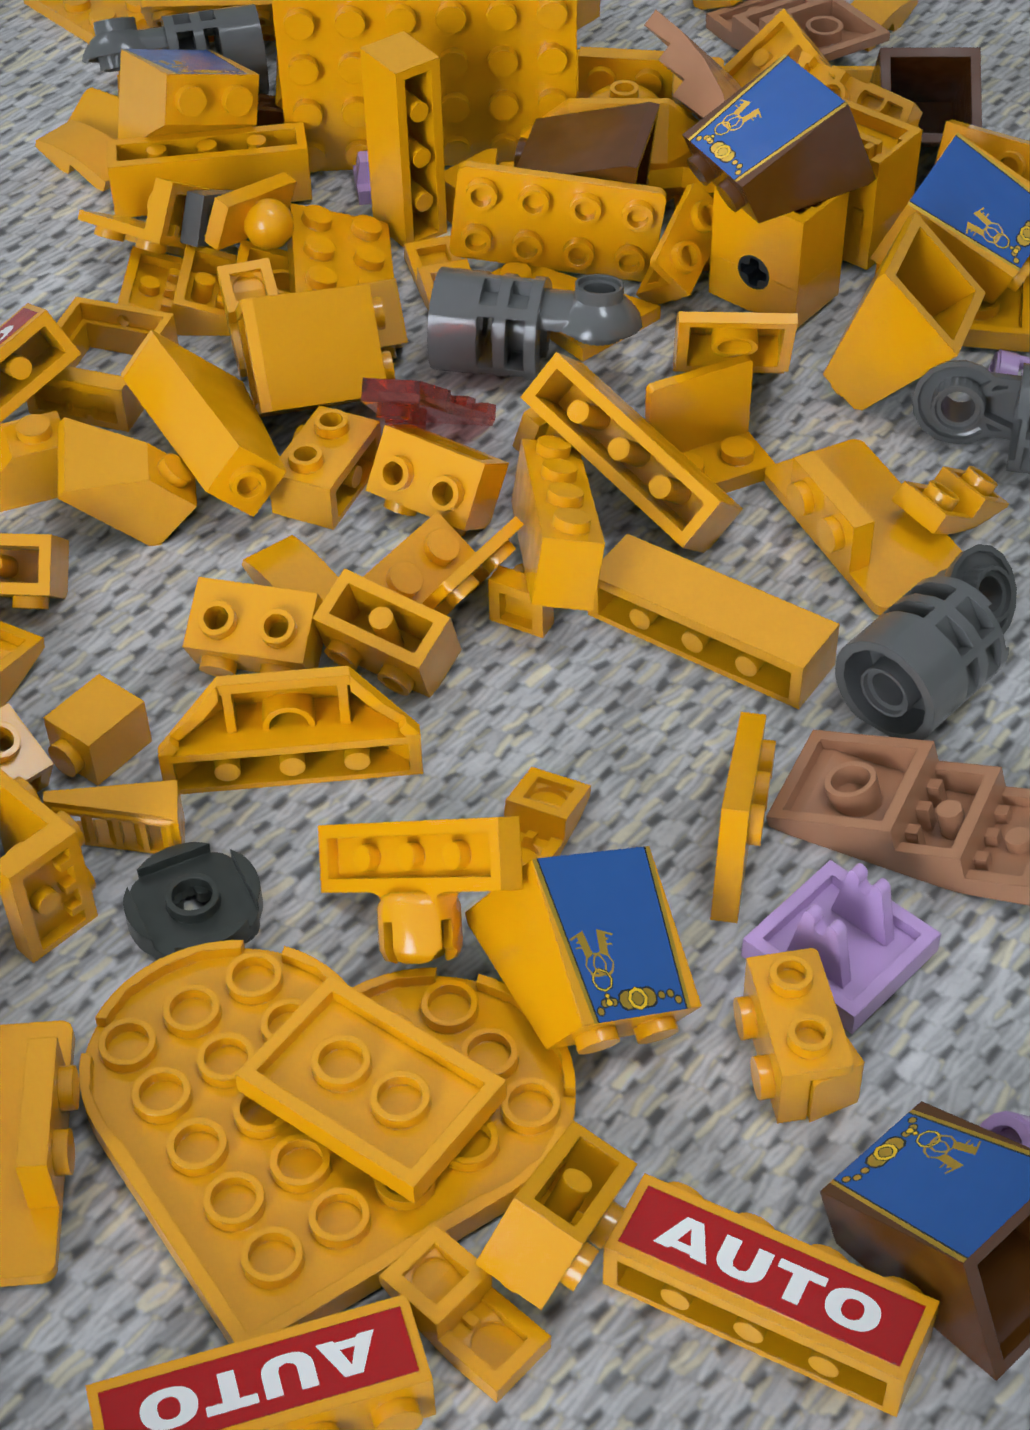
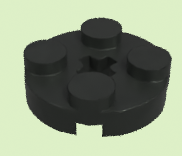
[123,842,263,960]

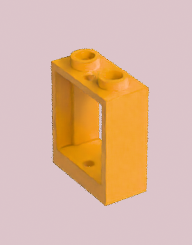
[27,297,179,432]

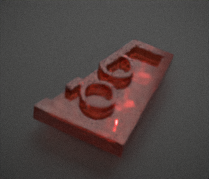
[361,378,496,430]

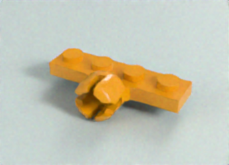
[318,816,523,964]

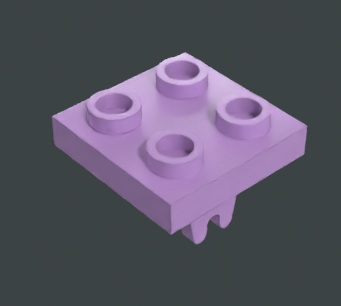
[741,860,941,1034]

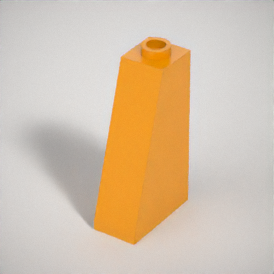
[121,329,287,517]

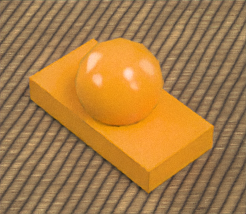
[205,172,297,251]

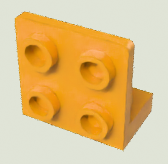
[77,177,215,257]
[645,354,776,493]
[363,512,524,615]
[0,769,98,964]

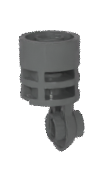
[82,4,269,95]
[427,267,642,380]
[912,360,1030,474]
[835,544,1017,740]

